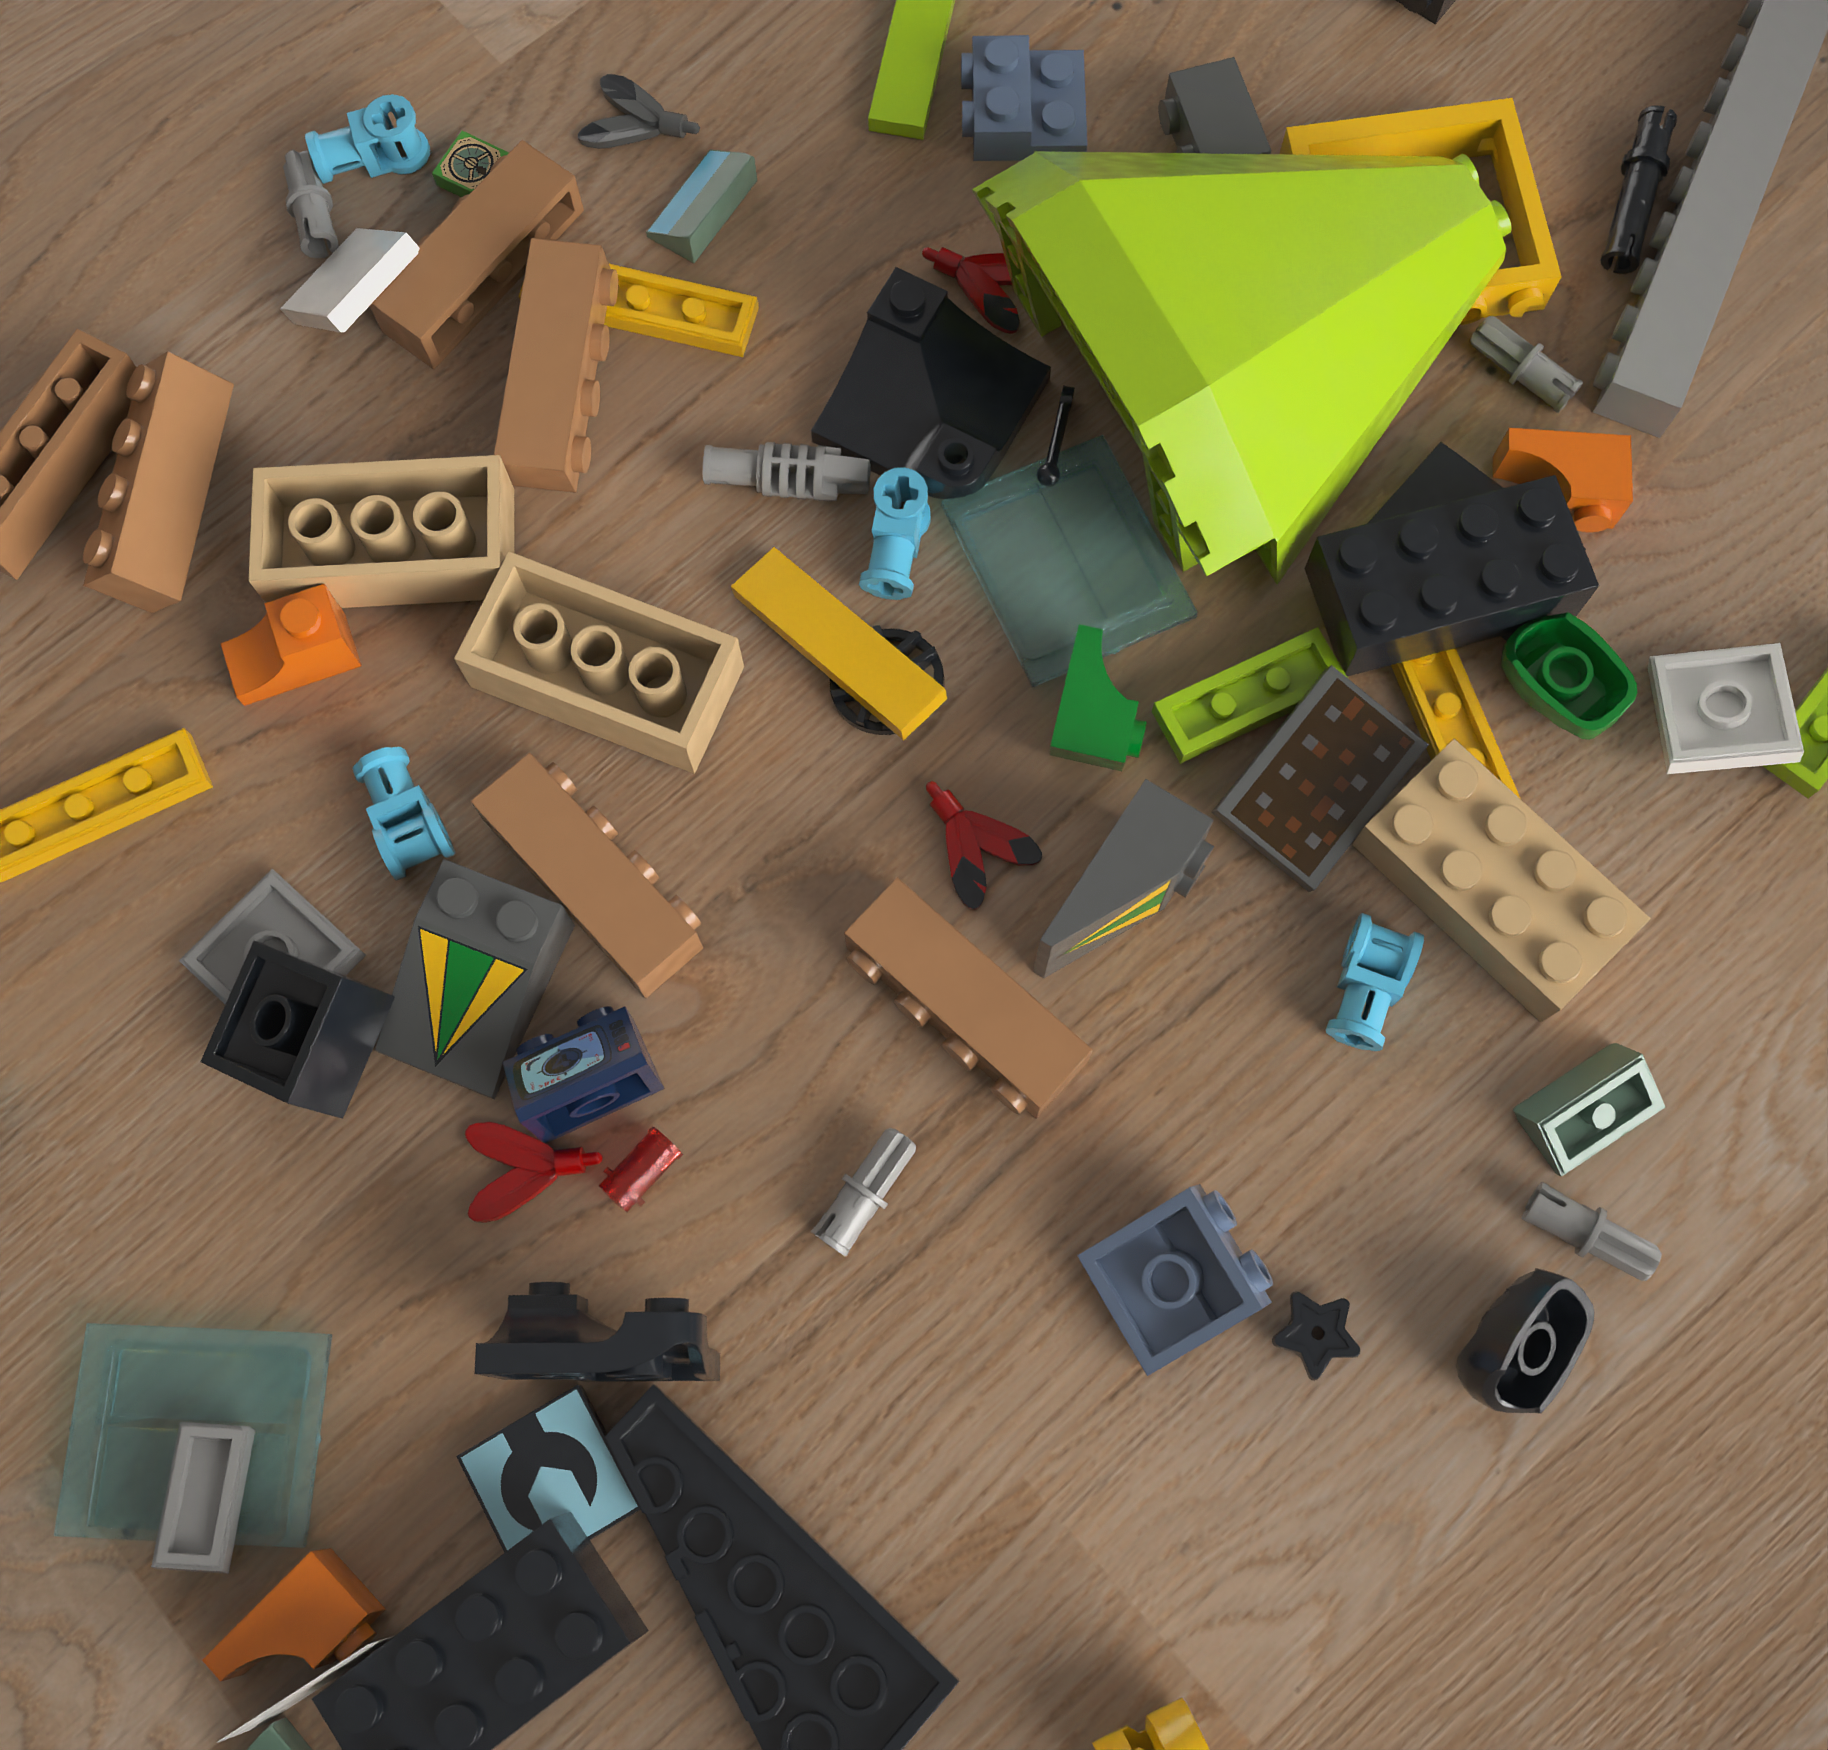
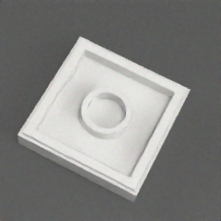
[280,228,420,332]
[1648,643,1804,774]

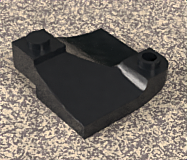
[811,267,1051,499]
[474,1282,720,1382]

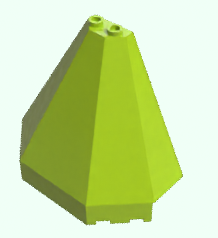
[972,151,1512,585]

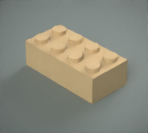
[249,455,514,608]
[454,551,744,774]
[1352,739,1651,1022]

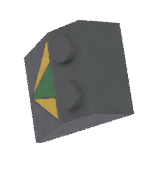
[1033,779,1214,978]
[375,859,575,1100]

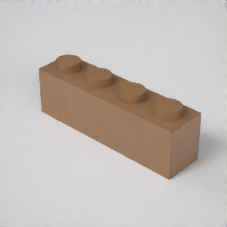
[369,140,584,369]
[494,238,618,493]
[0,329,137,580]
[83,351,234,613]
[470,752,703,999]
[844,877,1093,1119]

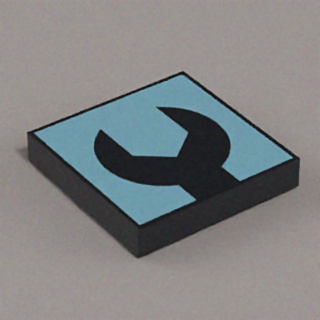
[456,1385,641,1553]

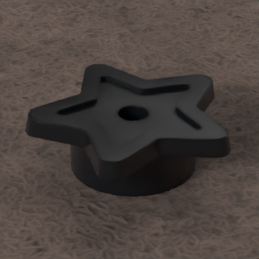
[1272,1291,1361,1381]

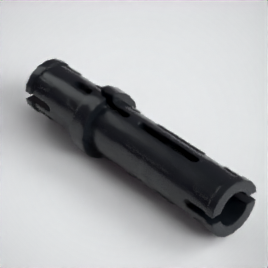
[1600,106,1677,274]

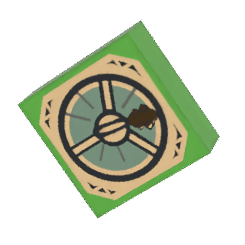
[432,131,509,197]

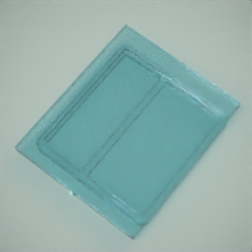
[941,434,1198,688]
[54,1323,332,1548]

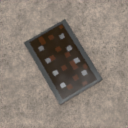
[1211,665,1429,892]

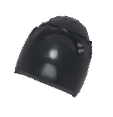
[1456,1268,1595,1414]

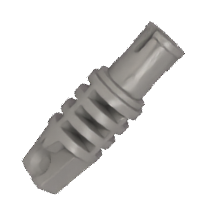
[703,442,871,501]

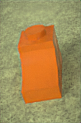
[1493,428,1633,532]
[220,583,362,706]
[202,1548,386,1682]

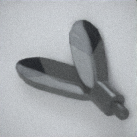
[578,74,700,149]

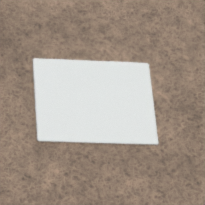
[217,1636,394,1743]

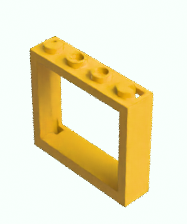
[1279,98,1562,325]

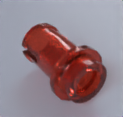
[598,1126,683,1213]

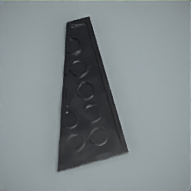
[605,1384,960,1750]

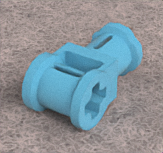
[305,94,430,184]
[859,467,931,600]
[352,747,455,881]
[1326,913,1424,1051]

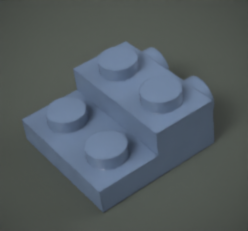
[961,35,1087,161]
[1077,1184,1273,1376]

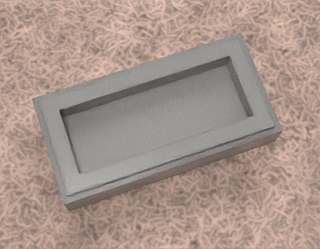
[151,1422,255,1574]

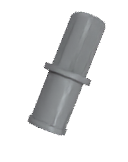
[283,149,339,258]
[1470,316,1584,413]
[811,1128,916,1256]
[1522,1182,1662,1281]

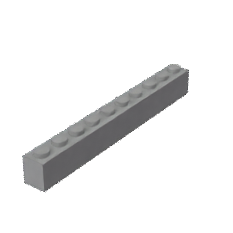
[1593,0,1828,438]

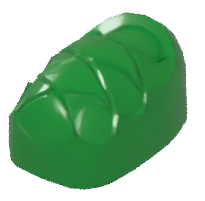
[1501,612,1638,740]

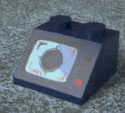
[503,1006,665,1144]

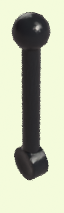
[1037,385,1075,487]

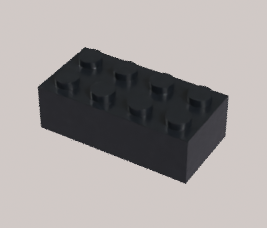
[1304,475,1599,677]
[312,1512,649,1750]

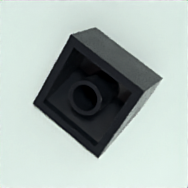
[200,941,395,1119]

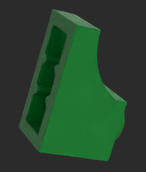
[1049,624,1147,772]

